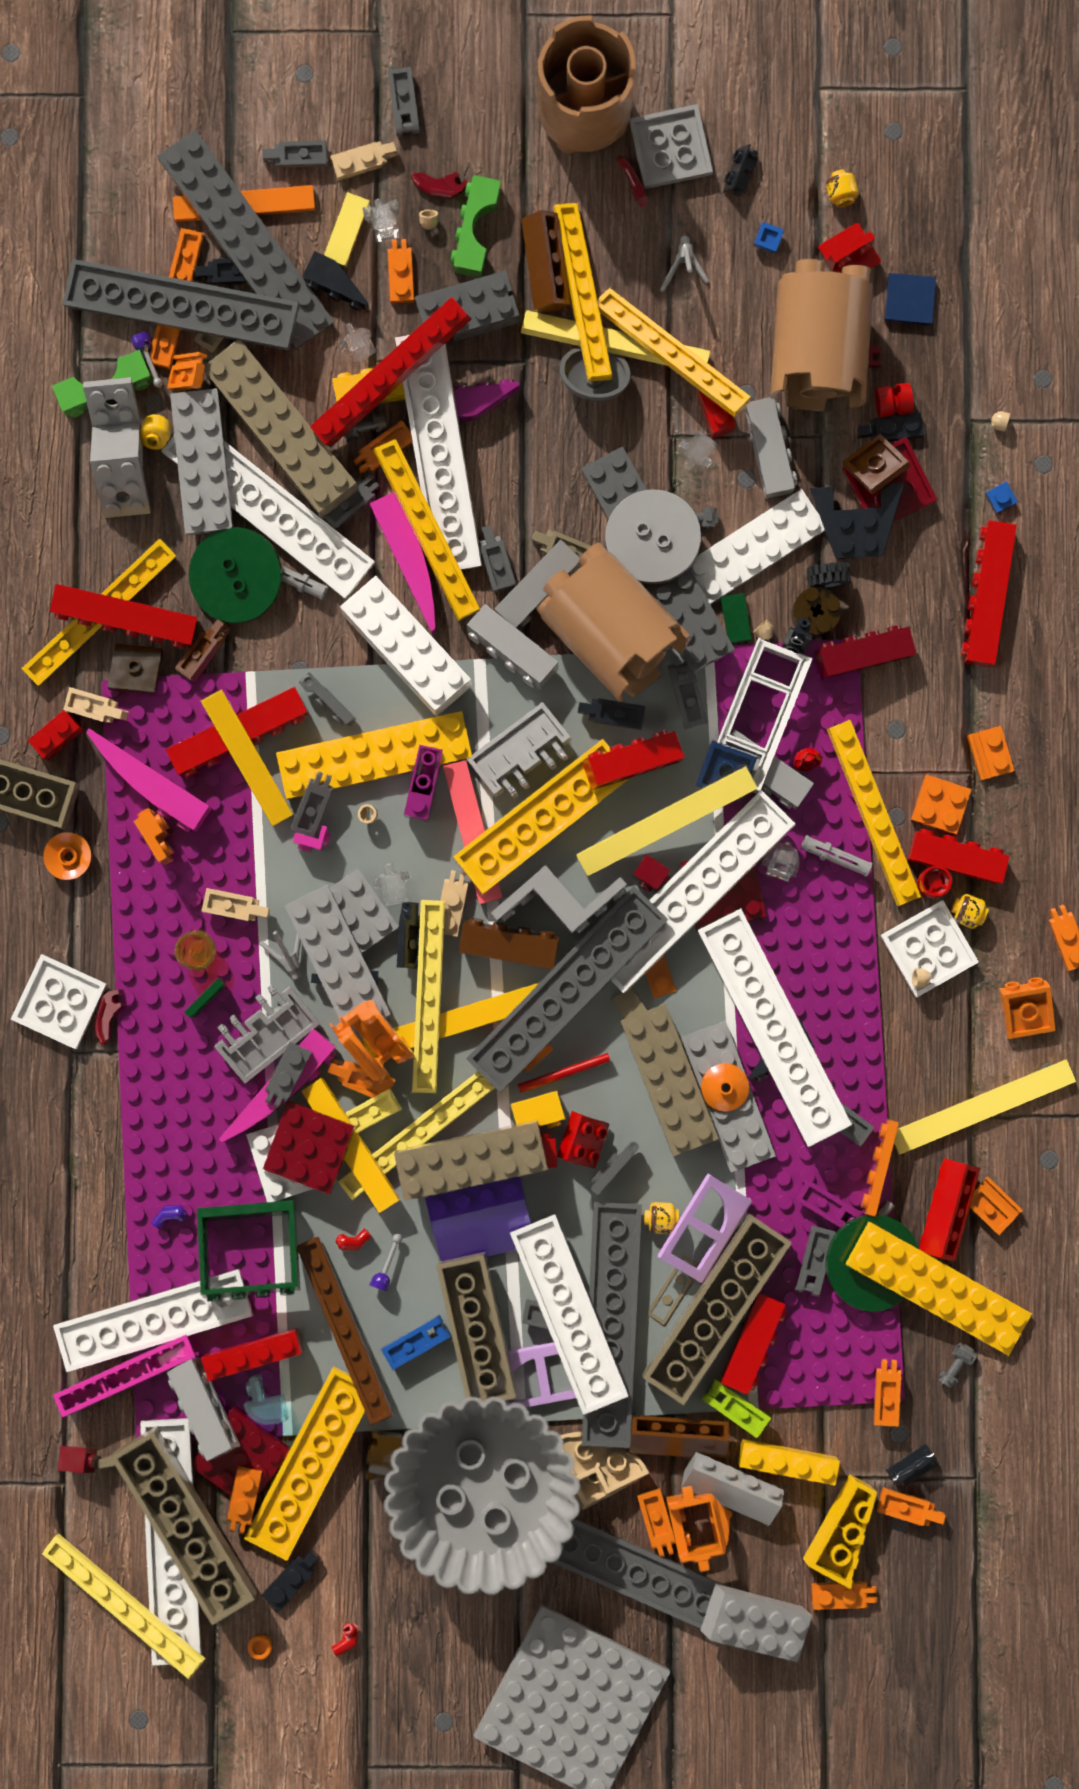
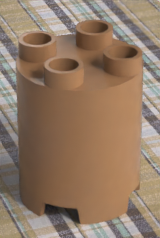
[538,16,636,153]
[770,259,873,411]
[537,542,691,702]

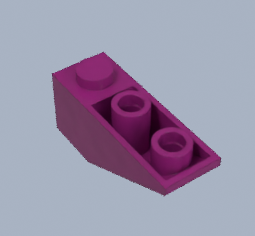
[453,379,520,423]
[404,745,443,822]

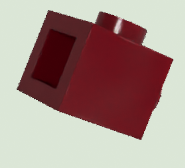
[632,854,671,892]
[57,1446,98,1473]

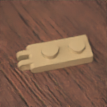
[440,870,468,937]

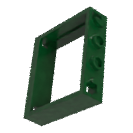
[197,1200,301,1302]

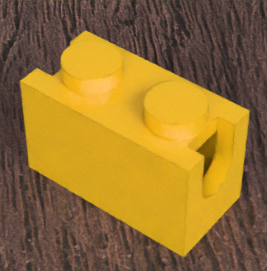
[511,1091,565,1128]

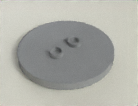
[605,489,701,584]

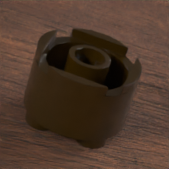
[791,587,841,639]
[366,1430,404,1481]

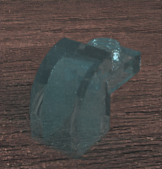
[244,1374,289,1425]

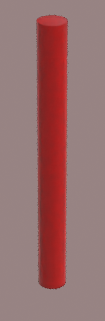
[517,1053,611,1093]

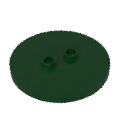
[189,527,283,623]
[825,1214,919,1311]

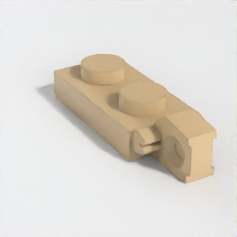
[331,142,397,180]
[63,687,129,723]
[202,888,271,921]

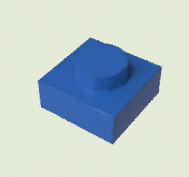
[753,222,784,254]
[985,481,1018,514]

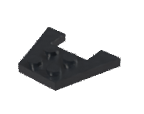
[809,482,905,559]

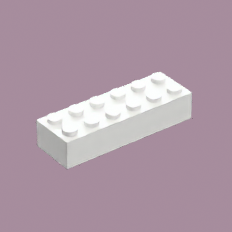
[340,576,472,717]

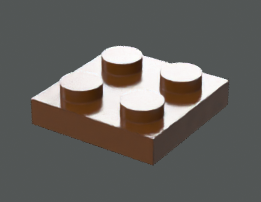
[842,434,910,495]

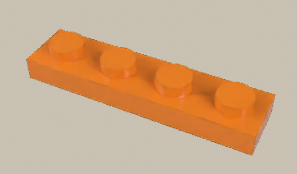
[861,1119,899,1216]

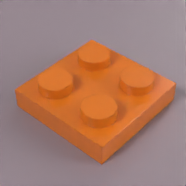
[910,774,971,835]

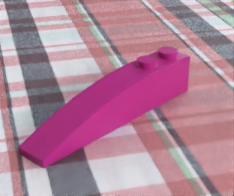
[370,492,436,635]
[86,729,212,832]
[219,1029,337,1142]
[53,1334,196,1417]

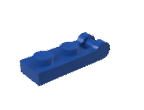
[381,1315,452,1370]

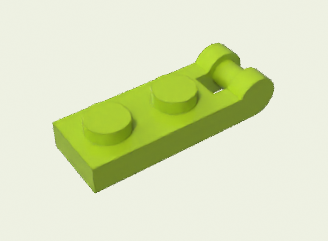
[702,1378,771,1438]

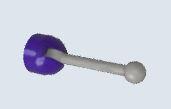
[131,332,163,388]
[369,1234,402,1292]

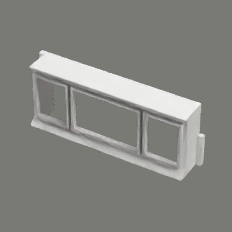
[717,638,812,794]

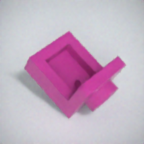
[293,826,331,852]

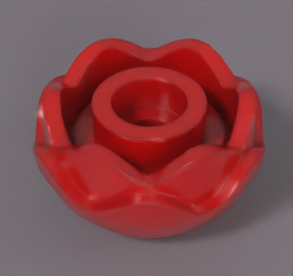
[793,748,823,772]

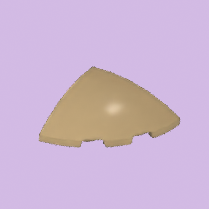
[560,1432,649,1510]

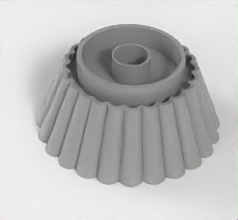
[384,1397,580,1594]

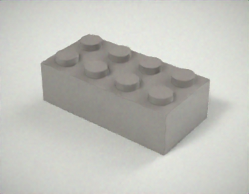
[701,1584,812,1662]

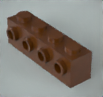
[521,210,571,313]
[459,918,559,969]
[630,1415,729,1460]

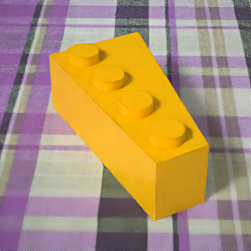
[803,1474,877,1589]

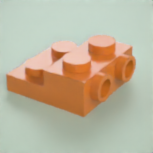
[134,808,174,866]
[999,978,1055,1039]

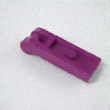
[795,1179,865,1228]

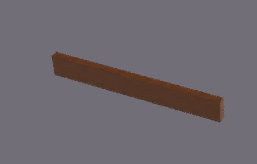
[298,1236,394,1426]

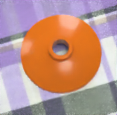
[43,832,92,880]
[701,1063,749,1112]

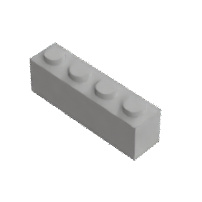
[744,397,797,499]
[495,540,581,628]
[467,604,558,690]
[726,729,814,809]
[167,1357,240,1461]
[681,1452,784,1526]

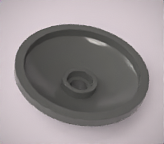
[559,346,630,401]

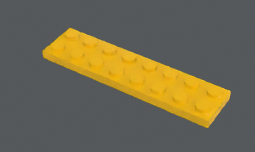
[276,711,472,800]
[453,739,629,895]
[845,1222,1032,1356]
[244,1366,365,1561]

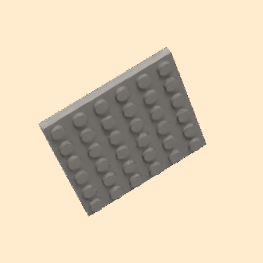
[474,1604,670,1789]

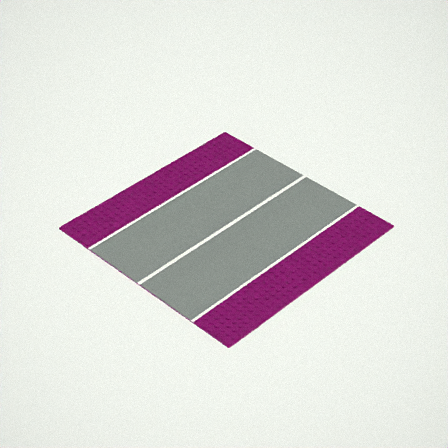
[102,639,905,1441]

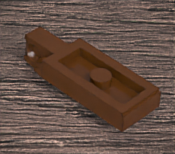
[175,619,230,683]

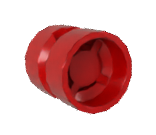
[875,382,914,418]
[916,866,952,898]

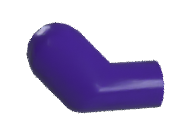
[151,1205,187,1230]

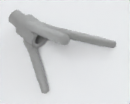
[660,236,709,292]
[260,931,301,979]

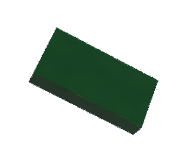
[720,593,752,644]
[184,978,227,1018]

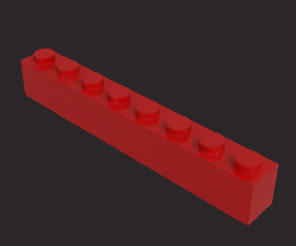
[310,297,472,447]

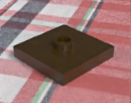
[107,643,163,695]

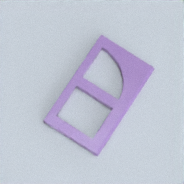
[657,1174,753,1283]
[504,1342,576,1407]

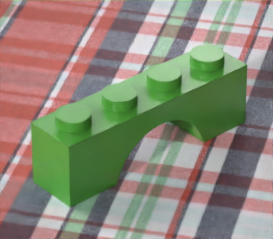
[450,175,501,278]
[52,350,153,417]

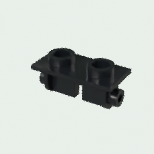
[723,144,759,197]
[782,618,813,655]
[886,1443,939,1491]

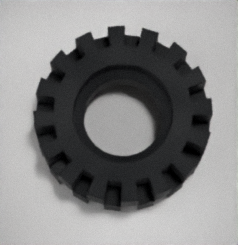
[806,562,851,589]

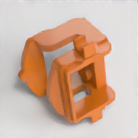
[330,1000,415,1085]
[666,1486,732,1572]

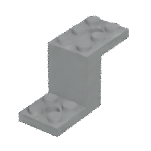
[83,377,151,518]
[491,865,627,934]

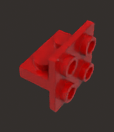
[818,223,881,273]
[557,1111,609,1169]

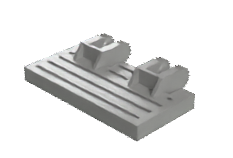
[467,702,572,799]
[214,985,320,1083]

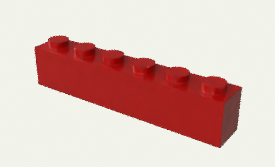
[961,520,1017,668]
[49,584,197,649]
[165,686,309,778]

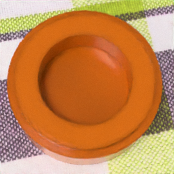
[248,1634,273,1660]

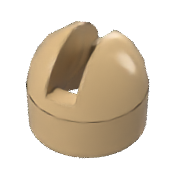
[419,210,438,230]
[991,411,1010,432]
[753,620,774,640]
[358,804,378,824]
[912,968,931,988]

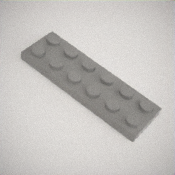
[170,388,233,535]
[284,885,391,1032]
[680,1021,776,1173]

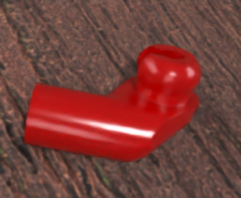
[335,1228,373,1251]
[331,1623,359,1657]

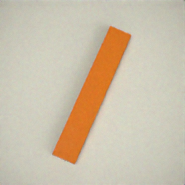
[173,185,315,222]
[147,228,205,370]

